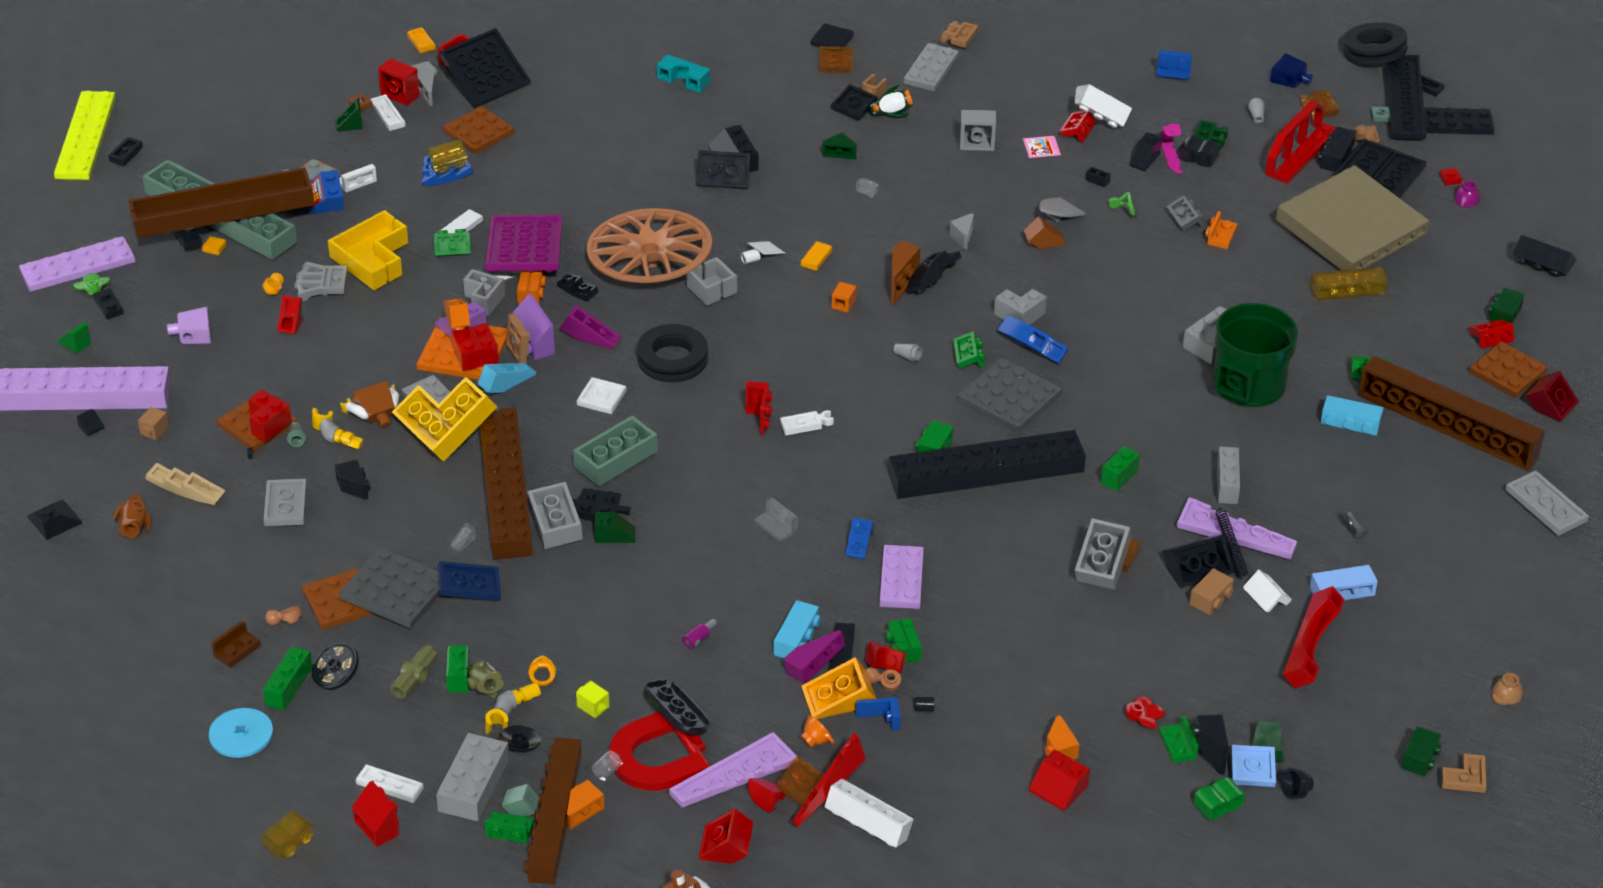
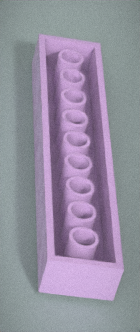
[0,366,171,411]

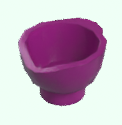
[1454,181,1480,207]

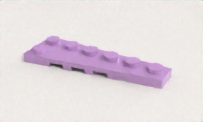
[1177,497,1297,560]
[669,732,798,807]

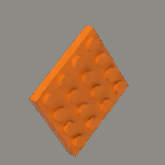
[416,317,507,380]

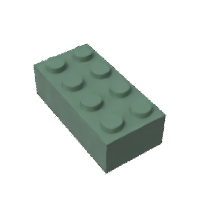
[573,415,658,486]

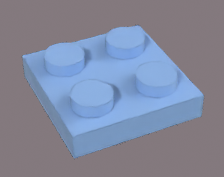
[1231,745,1276,787]

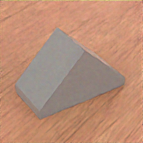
[949,213,974,249]

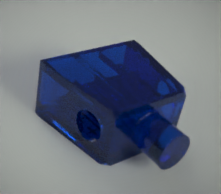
[1270,53,1313,88]

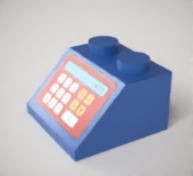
[308,170,344,215]

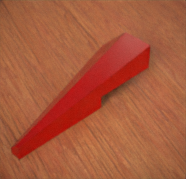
[792,733,866,827]

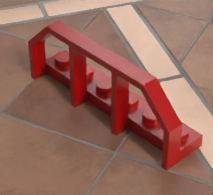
[1265,100,1336,184]

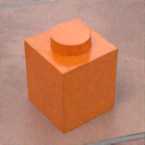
[831,282,857,313]

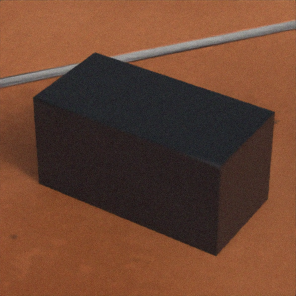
[1086,166,1111,188]

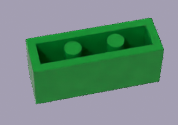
[263,646,312,711]

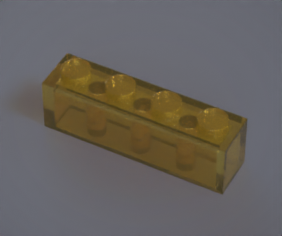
[1310,267,1388,301]

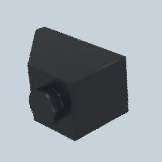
[1130,132,1162,171]

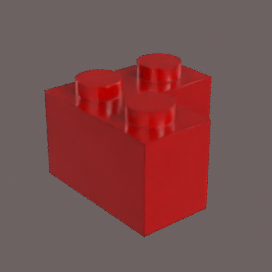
[248,389,292,442]

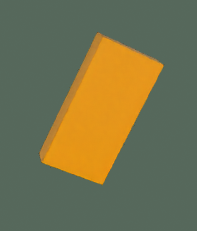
[407,27,436,53]
[801,241,833,271]

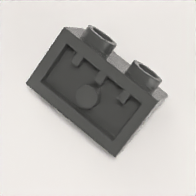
[1166,195,1204,231]

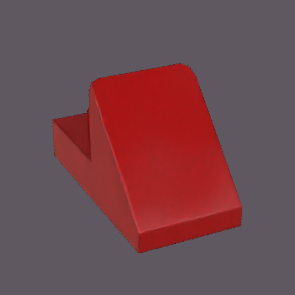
[277,295,303,334]
[864,641,907,673]

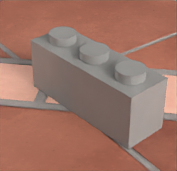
[1217,447,1240,504]

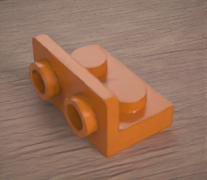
[1206,211,1238,249]

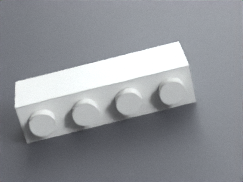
[825,779,913,848]

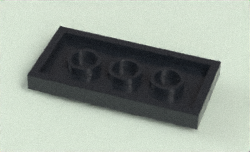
[1424,107,1495,135]

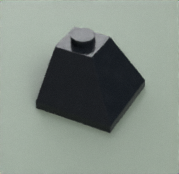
[28,499,82,540]
[1193,715,1229,775]

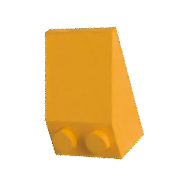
[801,657,877,719]

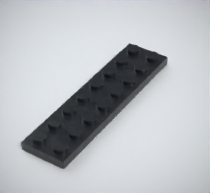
[1385,55,1426,140]

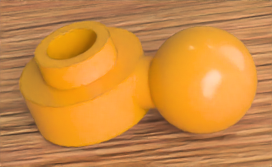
[262,273,284,295]

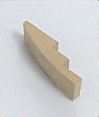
[145,463,226,505]

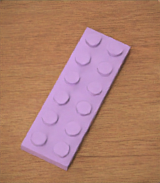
[19,236,135,292]

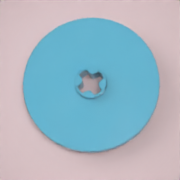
[209,708,273,758]

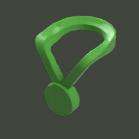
[1109,192,1136,217]

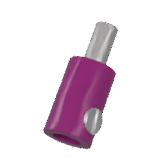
[682,619,717,649]

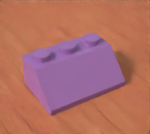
[512,294,555,360]

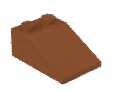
[890,240,920,305]

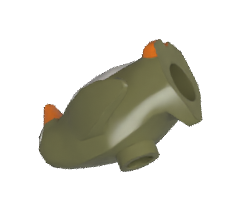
[467,659,504,698]

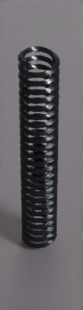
[1215,508,1249,579]

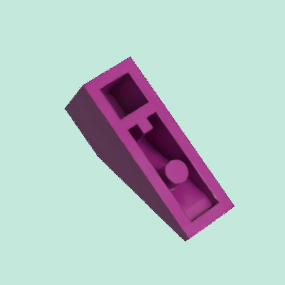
[560,305,621,349]
[783,630,845,684]

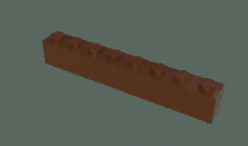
[524,737,582,885]

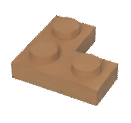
[1441,754,1486,793]

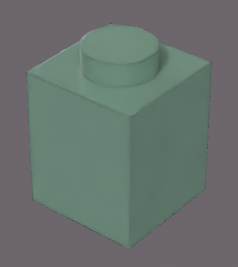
[502,784,539,817]

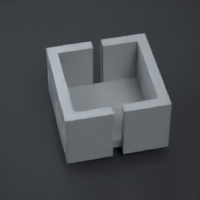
[687,257,737,306]

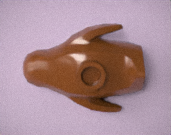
[112,493,151,539]

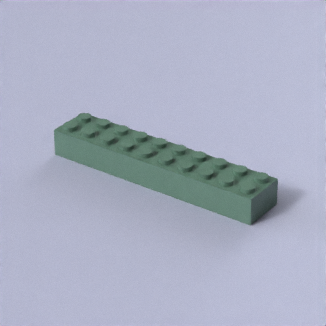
[143,159,297,260]

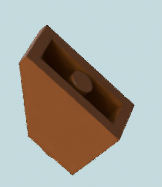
[1023,216,1066,249]

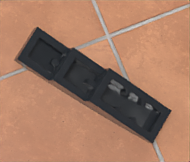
[172,228,202,249]

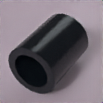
[915,697,934,712]

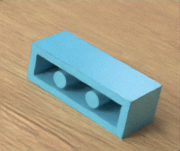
[1321,395,1383,436]
[774,600,821,658]

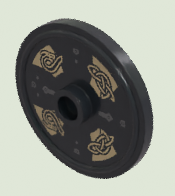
[312,642,359,690]

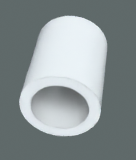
[741,249,761,265]

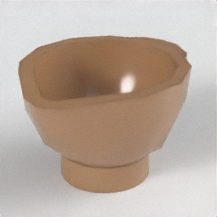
[1492,673,1523,705]

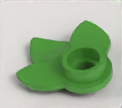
[73,273,110,295]

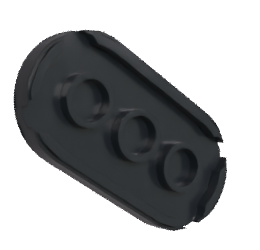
[644,679,710,735]

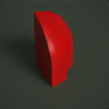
[748,778,788,813]

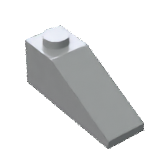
[411,61,437,106]

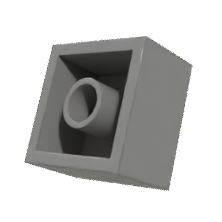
[960,110,996,151]

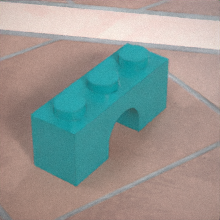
[657,54,710,93]

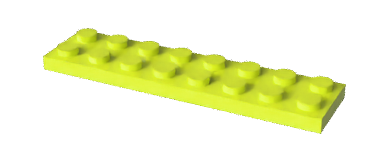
[54,91,116,180]

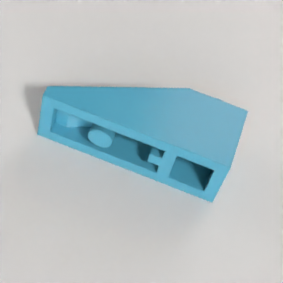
[478,363,536,394]

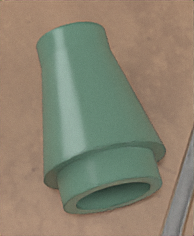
[287,422,306,447]

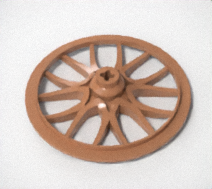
[587,208,712,283]

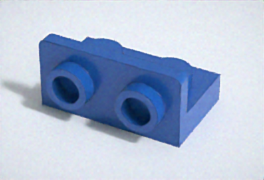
[1156,50,1192,79]

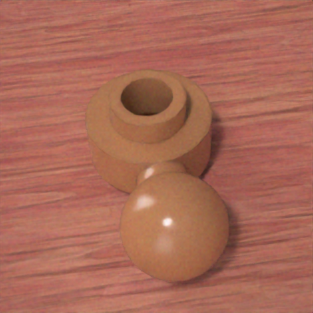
[265,606,302,626]
[866,667,901,692]

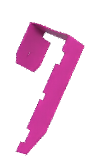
[1161,124,1183,174]

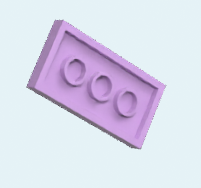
[880,545,924,609]

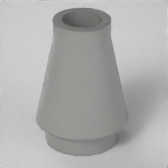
[1248,98,1265,123]
[893,343,922,362]

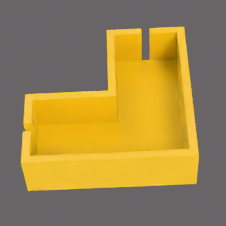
[328,210,408,290]

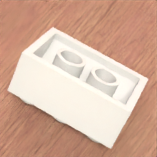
[1075,84,1132,128]

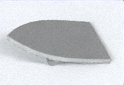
[1039,197,1086,223]

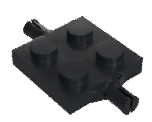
[572,488,631,521]

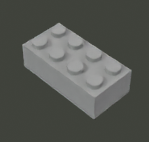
[436,733,509,821]

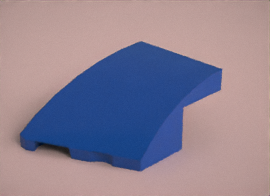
[422,149,474,186]

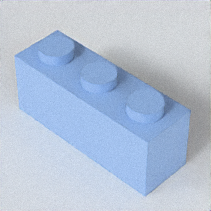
[1310,565,1378,600]

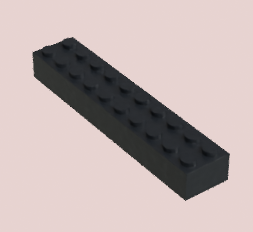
[888,430,1086,499]

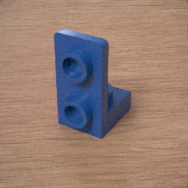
[845,517,875,559]
[855,697,901,731]

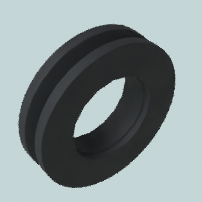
[1343,22,1408,65]
[637,324,708,382]

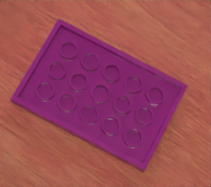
[485,215,563,272]

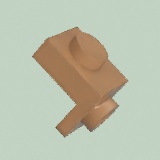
[1354,125,1380,143]

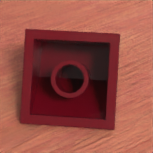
[1525,371,1579,422]

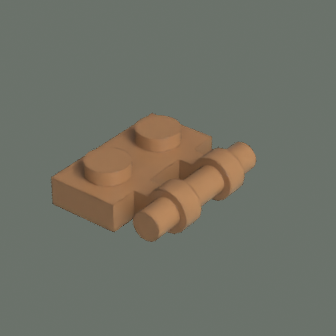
[940,21,978,48]

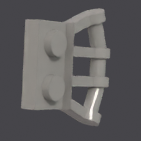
[294,262,348,301]

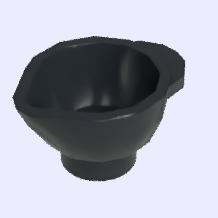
[1280,768,1314,799]

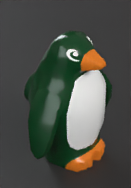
[869,85,913,118]

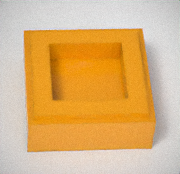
[202,236,227,255]

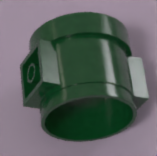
[1213,303,1298,407]

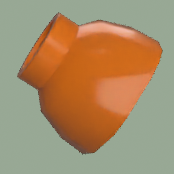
[800,715,835,748]

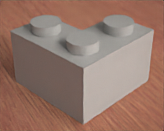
[463,269,505,316]
[994,289,1047,325]

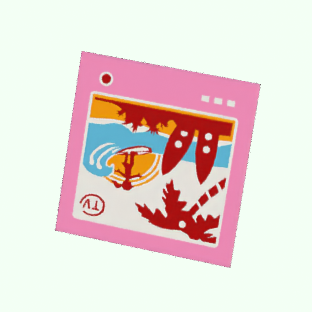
[1023,136,1061,158]

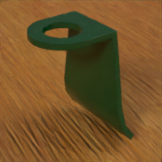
[1252,721,1284,763]

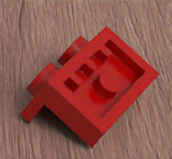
[1060,111,1095,142]
[1469,319,1514,348]

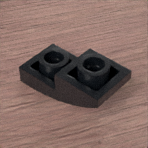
[557,274,599,301]

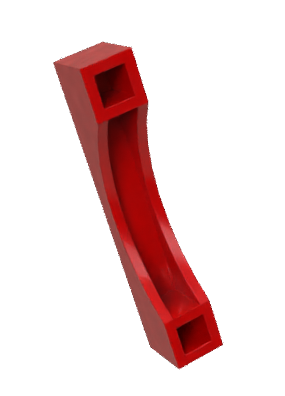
[1283,586,1345,689]

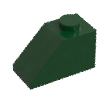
[594,512,636,543]

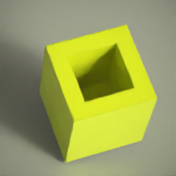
[576,681,609,718]

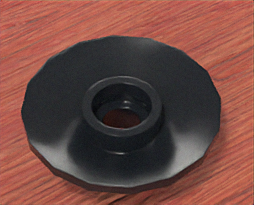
[499,725,541,751]

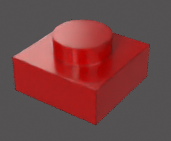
[1439,168,1462,186]

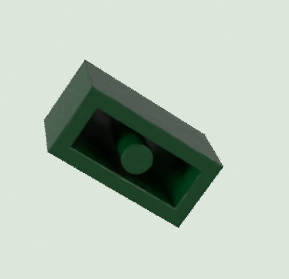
[1488,287,1525,324]
[1401,726,1442,777]

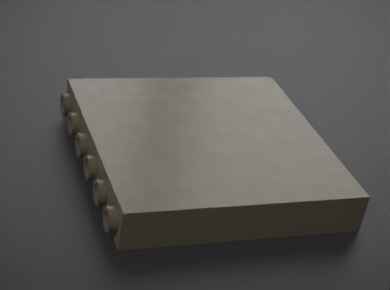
[1276,165,1429,277]

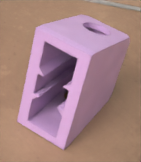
[167,307,211,344]

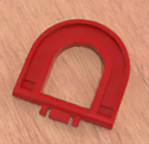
[609,712,711,791]

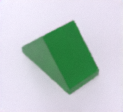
[57,321,91,354]

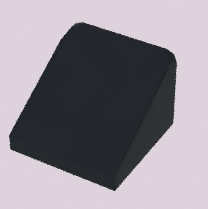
[77,409,105,436]

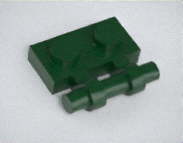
[1194,120,1228,151]

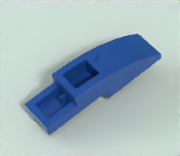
[998,315,1069,364]

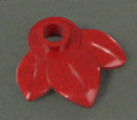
[1125,697,1166,729]

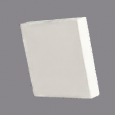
[577,377,626,414]

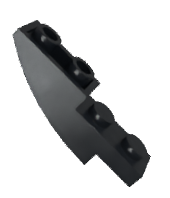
[907,250,962,293]

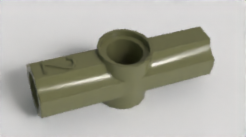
[390,645,438,700]

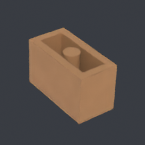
[1190,568,1234,615]

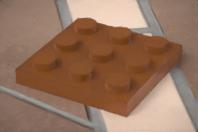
[442,106,515,154]
[1469,341,1548,398]
[216,401,298,452]
[301,568,375,631]

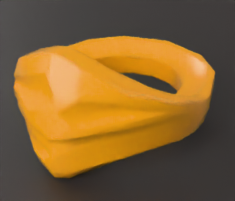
[529,655,556,687]

